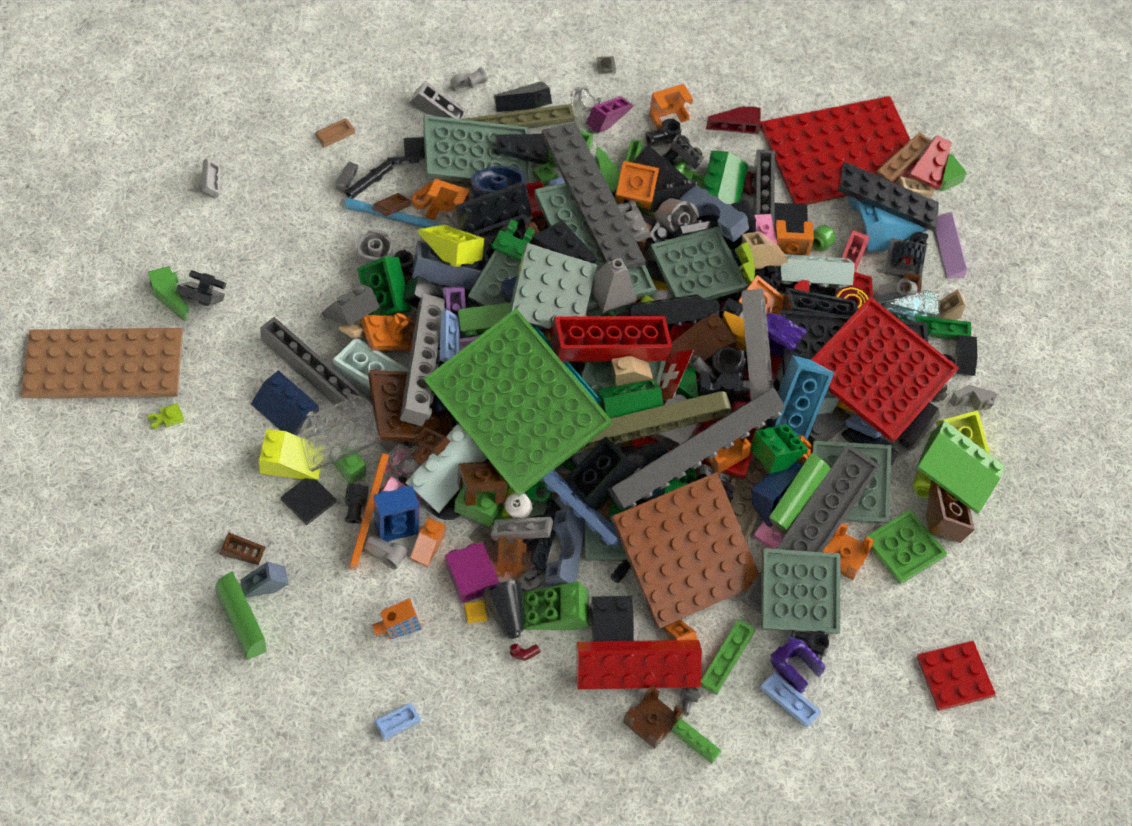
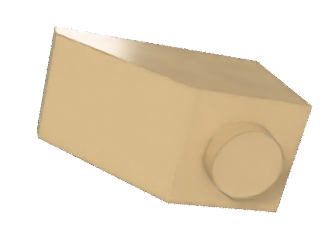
[611,356,653,386]

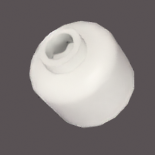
[505,493,532,519]

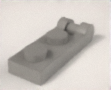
[617,200,651,242]

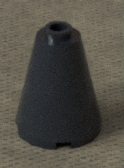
[482,580,524,639]

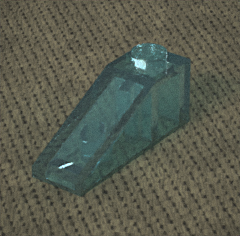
[883,290,939,318]

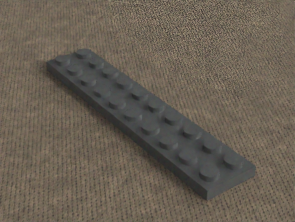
[541,122,645,269]
[741,444,880,614]

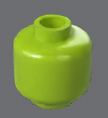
[912,471,931,498]

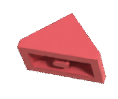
[842,230,870,270]

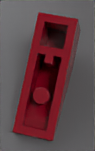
[706,106,761,134]

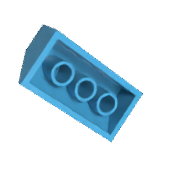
[766,355,834,440]

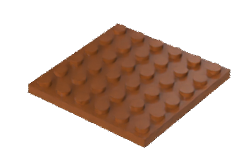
[611,472,759,629]

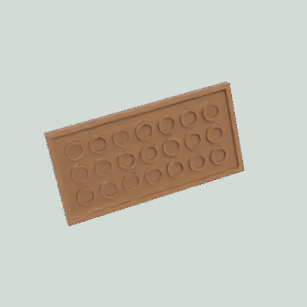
[21,328,183,398]

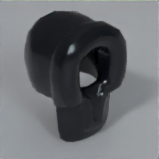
[710,347,748,380]

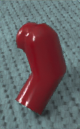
[743,171,754,195]
[509,643,541,661]

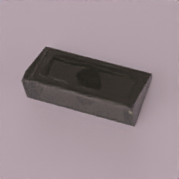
[469,523,512,564]

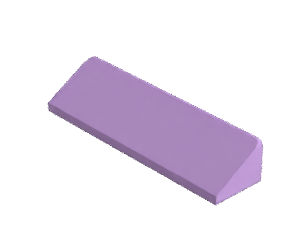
[935,212,967,278]

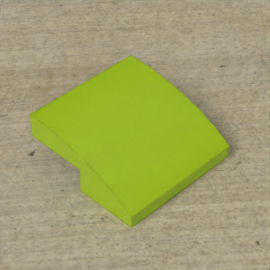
[735,241,755,284]

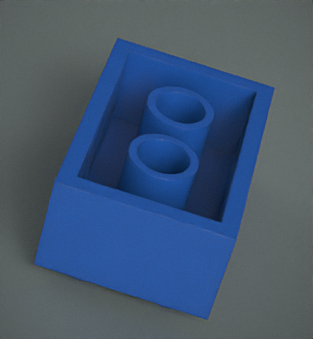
[374,486,419,542]

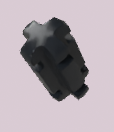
[610,560,631,583]

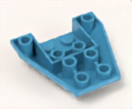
[847,196,928,253]

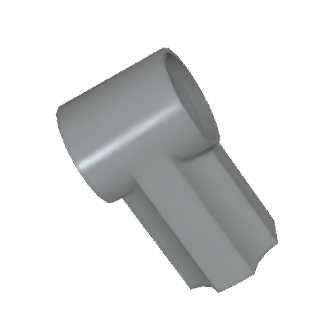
[878,279,917,301]
[364,535,407,569]

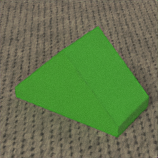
[940,153,967,191]

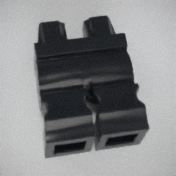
[698,370,750,406]

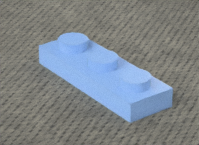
[440,309,459,363]
[760,672,821,728]

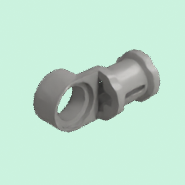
[450,68,488,91]

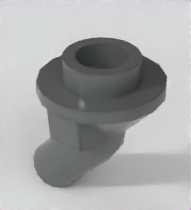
[680,688,701,715]

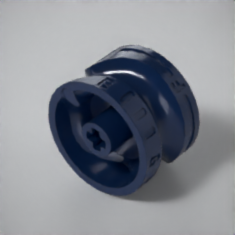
[471,166,526,199]

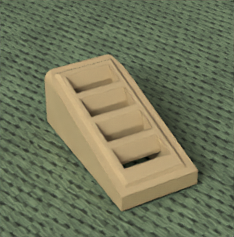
[895,177,934,197]
[338,320,366,338]

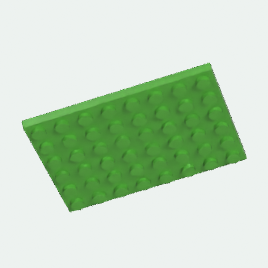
[424,308,613,497]

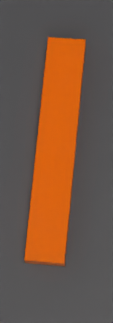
[349,453,389,570]

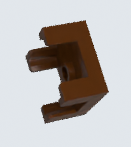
[457,461,507,506]
[623,686,684,749]

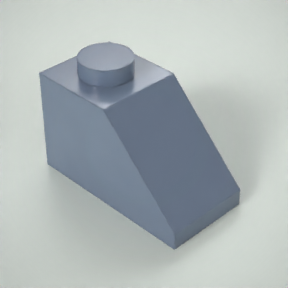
[241,561,289,598]

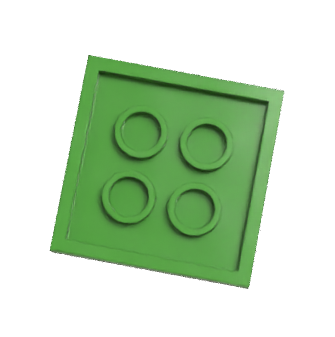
[865,509,947,585]

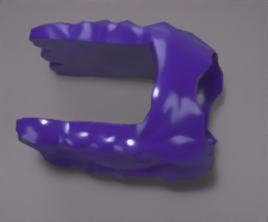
[766,313,807,359]
[770,636,826,693]

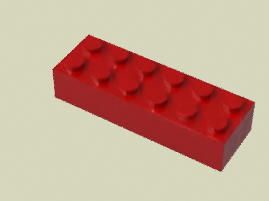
[550,316,672,362]
[576,640,702,690]

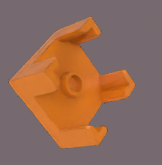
[649,84,693,130]
[615,161,659,210]
[426,179,470,227]
[775,220,814,256]
[699,432,751,474]
[823,523,875,580]

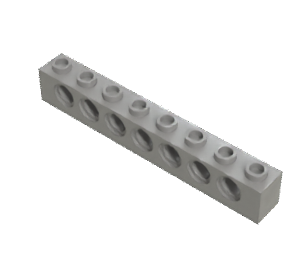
[400,293,446,426]

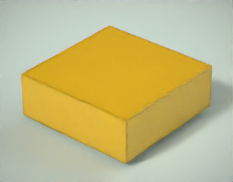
[464,600,488,624]

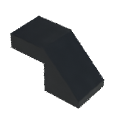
[956,335,978,376]

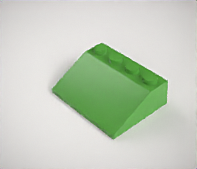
[916,421,1005,514]

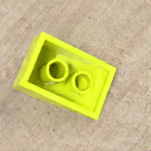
[418,224,484,267]
[936,410,991,455]
[259,429,325,481]

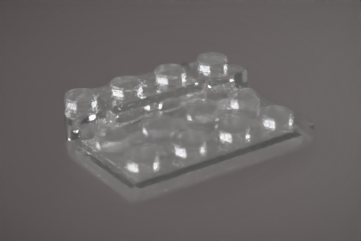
[299,394,381,472]

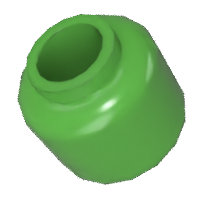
[812,225,836,252]

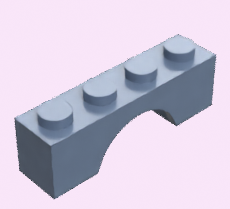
[680,186,749,242]
[545,507,585,586]

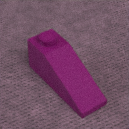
[585,96,634,133]

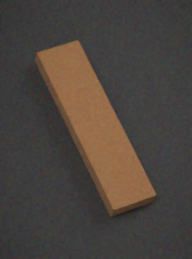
[876,132,931,182]

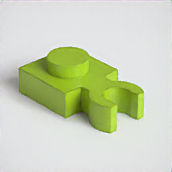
[147,403,185,429]

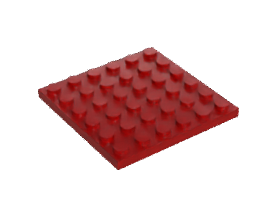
[811,297,959,443]

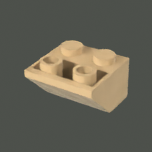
[742,232,788,269]

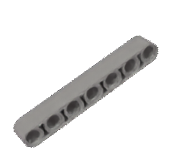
[742,288,773,419]

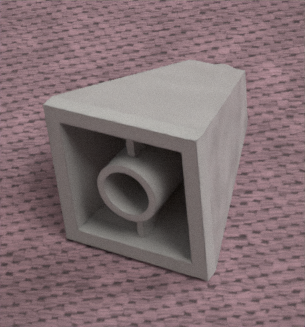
[591,258,637,313]

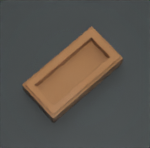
[315,118,355,148]

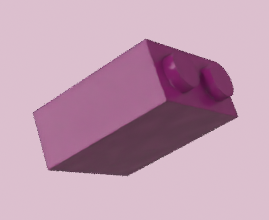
[445,542,500,604]

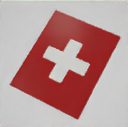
[660,350,694,400]

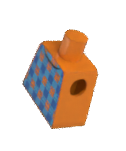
[372,598,422,639]

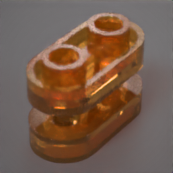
[496,537,527,578]

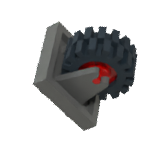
[885,238,927,277]

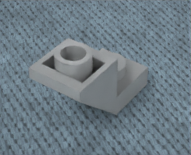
[950,385,997,411]

